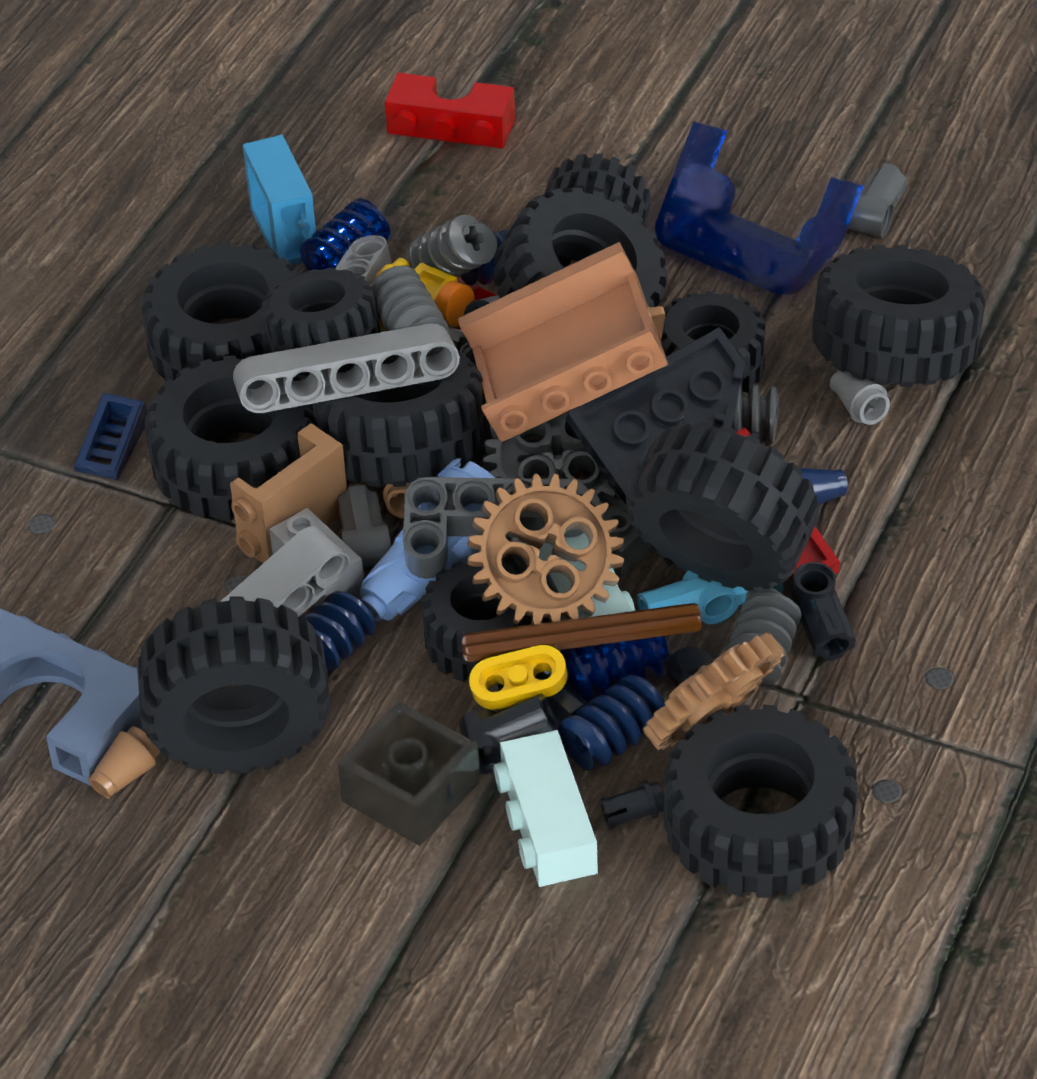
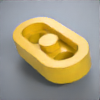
[469,645,567,710]

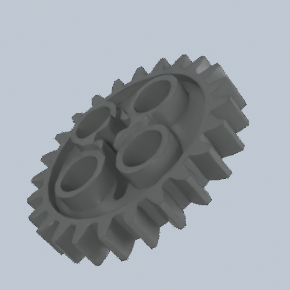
[484,409,616,507]

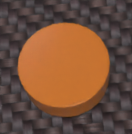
[435,281,474,327]

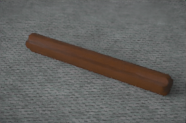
[461,603,702,662]

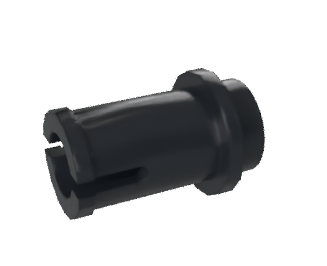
[599,780,664,830]

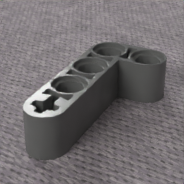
[403,477,588,579]

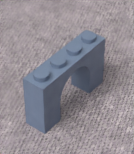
[0,608,143,786]

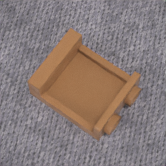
[230,423,347,563]

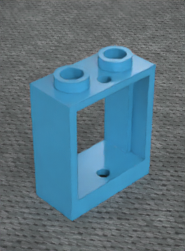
[243,135,319,265]

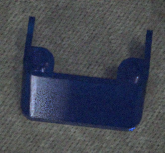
[655,121,864,295]

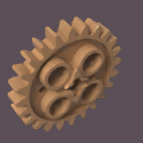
[467,474,624,625]
[643,633,785,751]

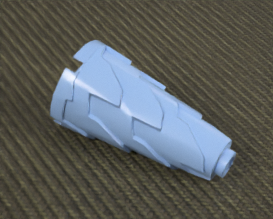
[360,458,495,621]

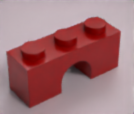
[385,72,515,149]

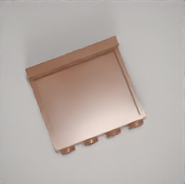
[458,242,668,442]

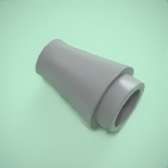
[830,370,890,425]

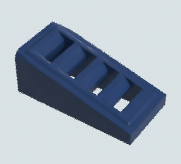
[74,393,148,480]

